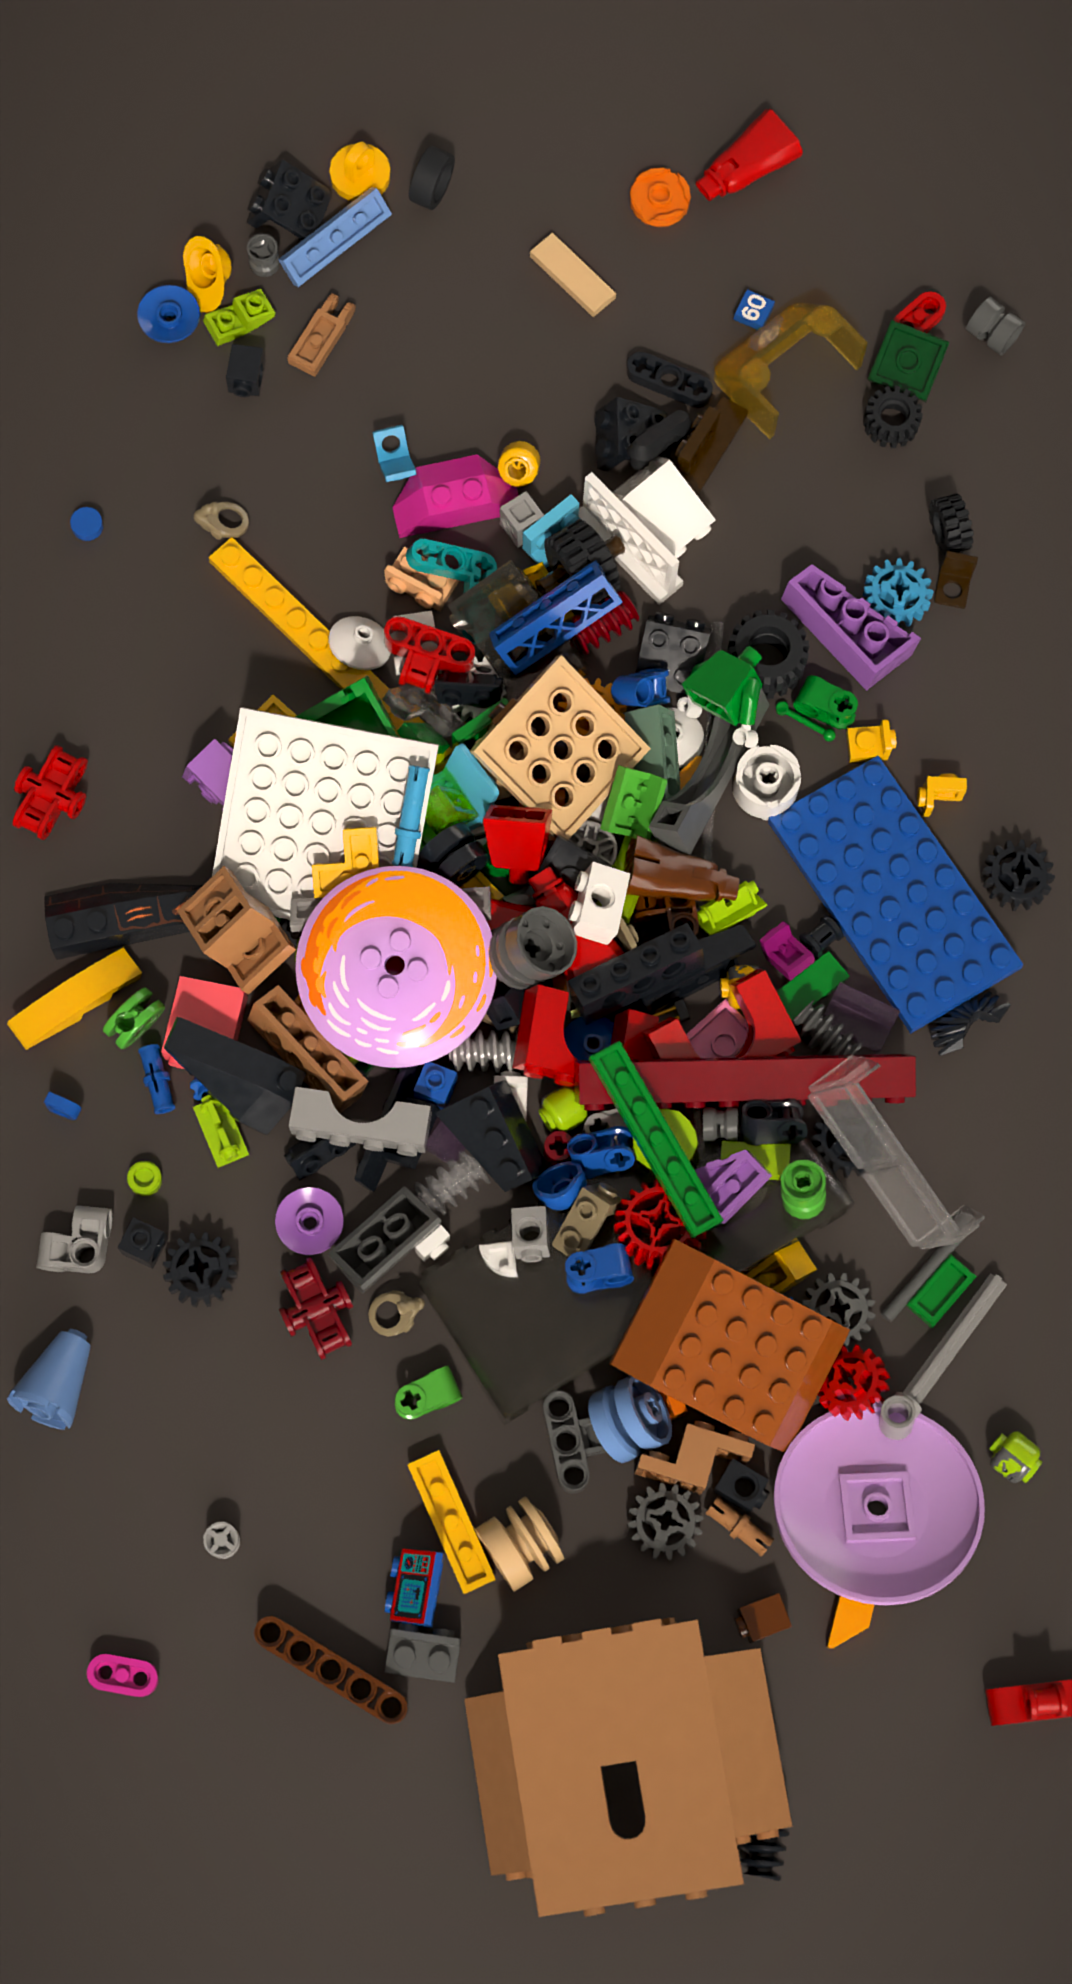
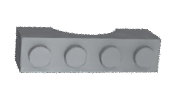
[289,1087,432,1156]

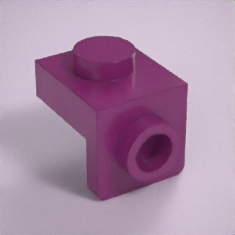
[760,921,815,981]

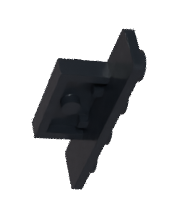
[355,1065,440,1192]

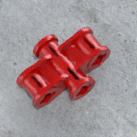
[13,745,88,840]

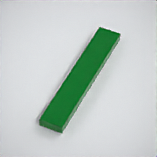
[588,1041,724,1239]

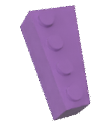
[781,564,921,691]
[182,739,233,812]

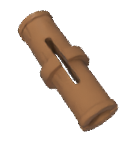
[705,1496,774,1557]

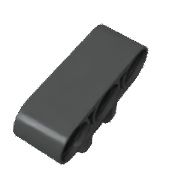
[543,1391,607,1494]

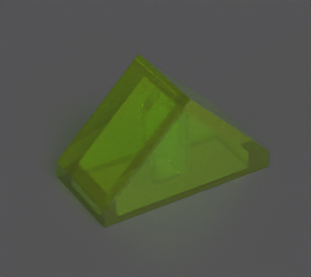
[425,785,479,835]

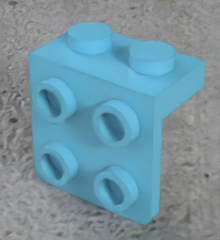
[428,743,499,831]

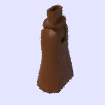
[624,834,739,902]

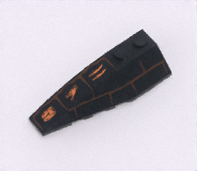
[44,883,203,960]

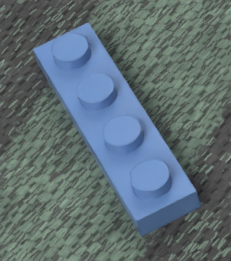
[278,187,392,287]

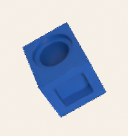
[413,1062,458,1110]

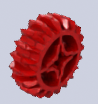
[614,1179,707,1271]

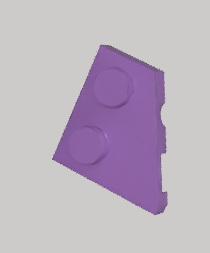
[695,1150,773,1224]

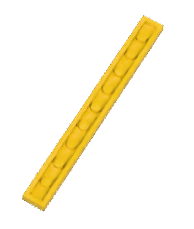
[209,537,452,771]

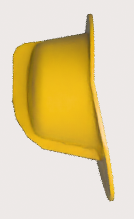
[183,236,232,313]

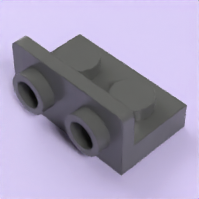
[385,1623,461,1683]

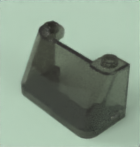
[447,560,592,702]

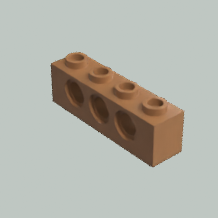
[247,985,369,1114]

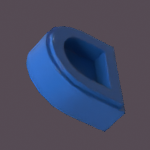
[44,1092,82,1120]

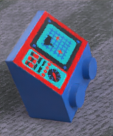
[385,1549,444,1628]

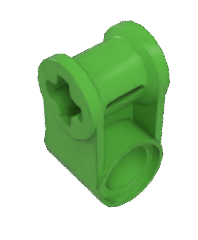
[395,1366,463,1420]

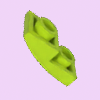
[203,289,275,346]

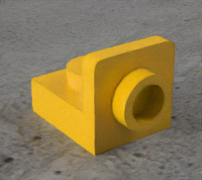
[846,719,896,763]

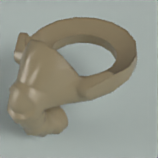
[193,502,249,540]
[368,1290,425,1337]

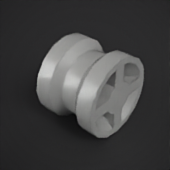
[203,1522,241,1559]

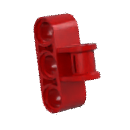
[384,617,475,695]
[986,1679,1072,1726]

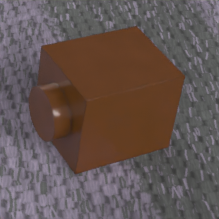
[734,1593,792,1643]

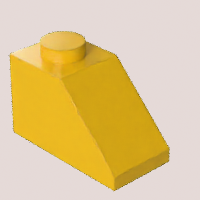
[745,1241,817,1294]

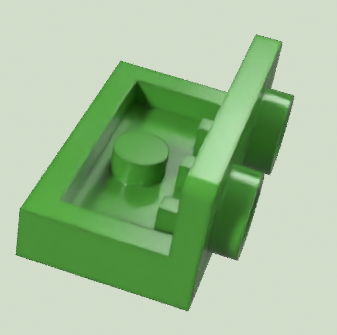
[600,765,667,840]

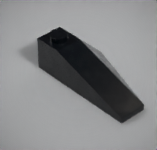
[164,1017,306,1135]

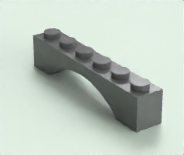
[649,688,770,855]

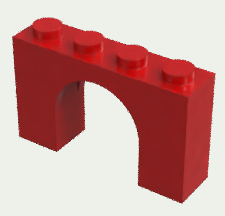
[641,969,802,1105]
[512,984,659,1086]

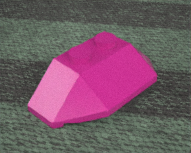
[392,454,519,538]

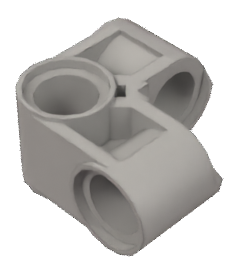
[36,1205,113,1274]

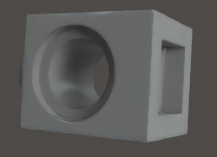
[500,491,544,548]
[511,1206,550,1262]

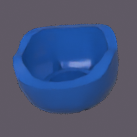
[533,1161,587,1211]

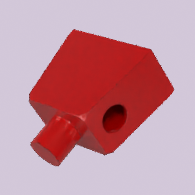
[483,805,552,884]

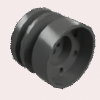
[489,906,577,990]

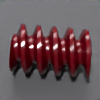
[568,591,639,655]

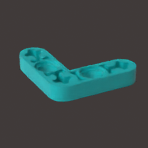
[406,539,497,644]

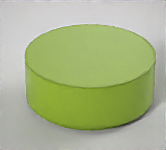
[127,1161,162,1196]

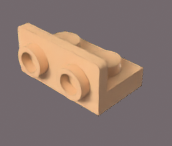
[384,547,459,611]

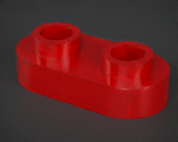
[894,292,946,333]

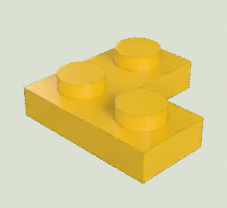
[312,826,380,898]

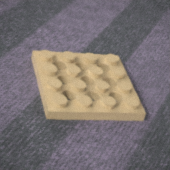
[470,655,651,840]

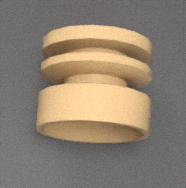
[475,1496,565,1592]

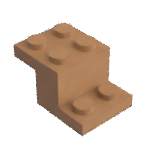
[177,866,296,995]
[634,1421,755,1495]

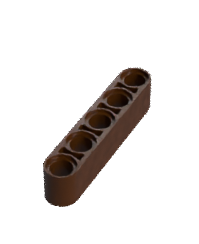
[254,1616,408,1724]

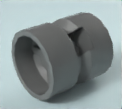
[966,297,1026,356]

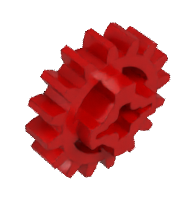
[818,1345,890,1421]

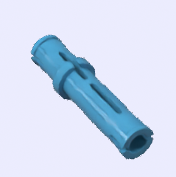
[392,765,430,867]

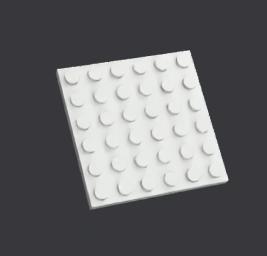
[212,707,439,920]

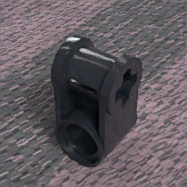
[740,1099,808,1146]

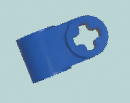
[611,668,670,707]
[567,1126,635,1179]
[565,1243,634,1294]

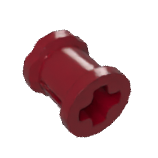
[544,1131,572,1166]

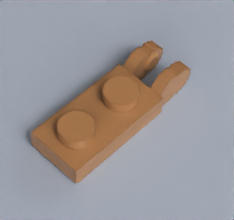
[287,293,356,377]

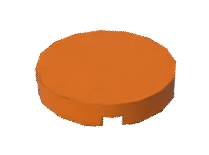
[630,167,691,227]

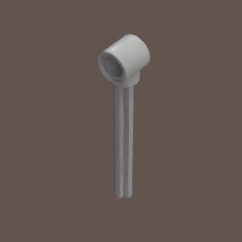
[879,1273,1007,1440]

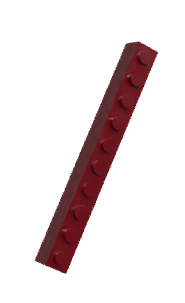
[574,1054,916,1110]

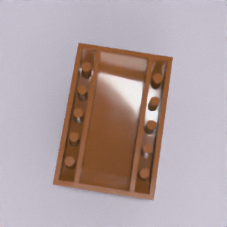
[609,1238,850,1452]

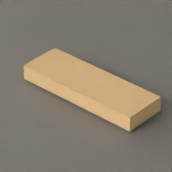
[530,233,616,317]

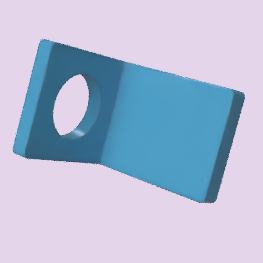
[372,425,417,482]

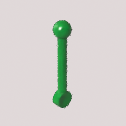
[776,702,836,742]

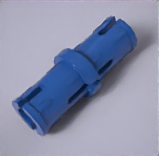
[138,1044,175,1114]

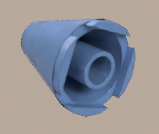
[7,1329,91,1430]

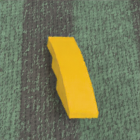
[7,947,142,1050]

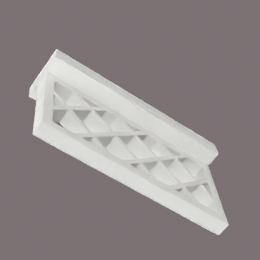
[578,472,683,605]

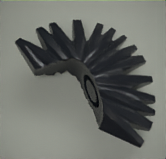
[930,991,1011,1056]

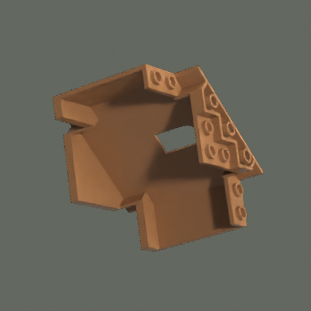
[464,1617,792,1917]

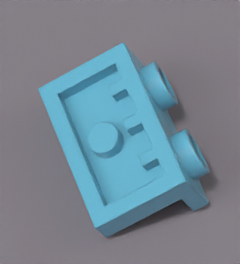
[522,494,580,568]

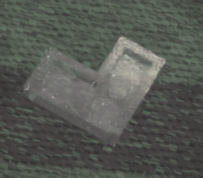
[382,684,466,738]

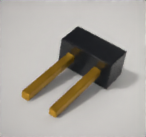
[654,999,691,1022]

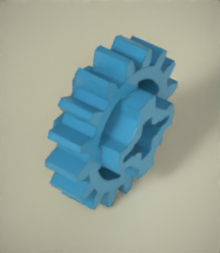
[862,558,933,627]

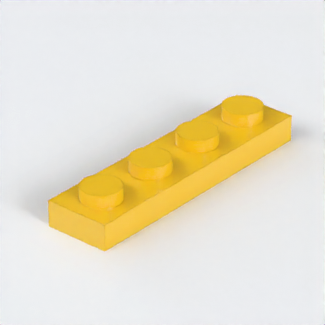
[407,1450,496,1595]

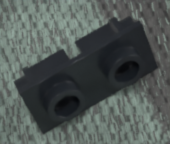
[434,671,503,707]
[283,1138,356,1181]

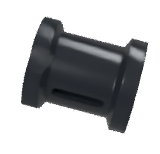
[799,915,844,959]

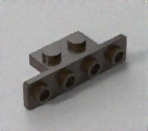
[675,397,749,496]

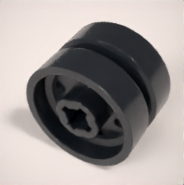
[418,822,490,888]

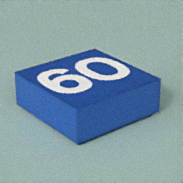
[733,289,775,332]

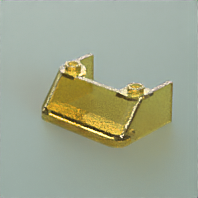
[714,303,868,440]

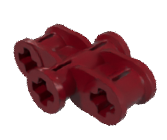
[278,1257,353,1360]

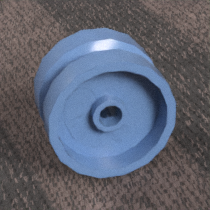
[588,1376,672,1463]

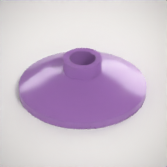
[275,1187,344,1255]

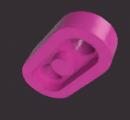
[87,1654,159,1697]

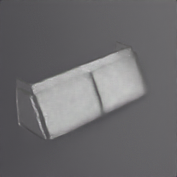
[808,1055,985,1250]

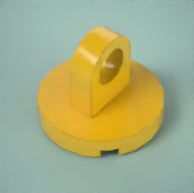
[329,141,391,202]

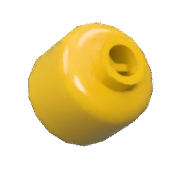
[498,441,541,487]

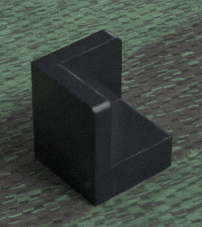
[487,982,529,1031]

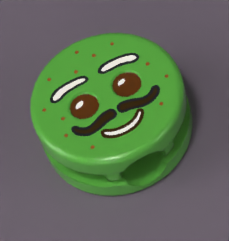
[103,987,165,1049]

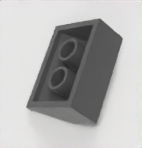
[328,1186,442,1294]

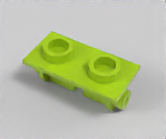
[697,880,767,936]
[193,1095,249,1168]

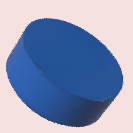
[70,507,103,541]

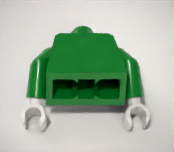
[677,646,762,748]

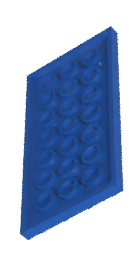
[768,756,1023,1033]

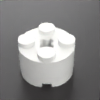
[733,745,801,820]

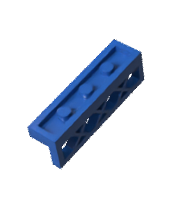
[489,560,623,675]

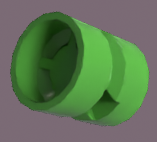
[781,1160,826,1219]

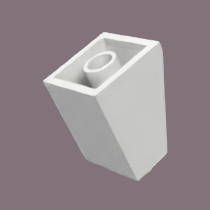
[612,456,715,558]

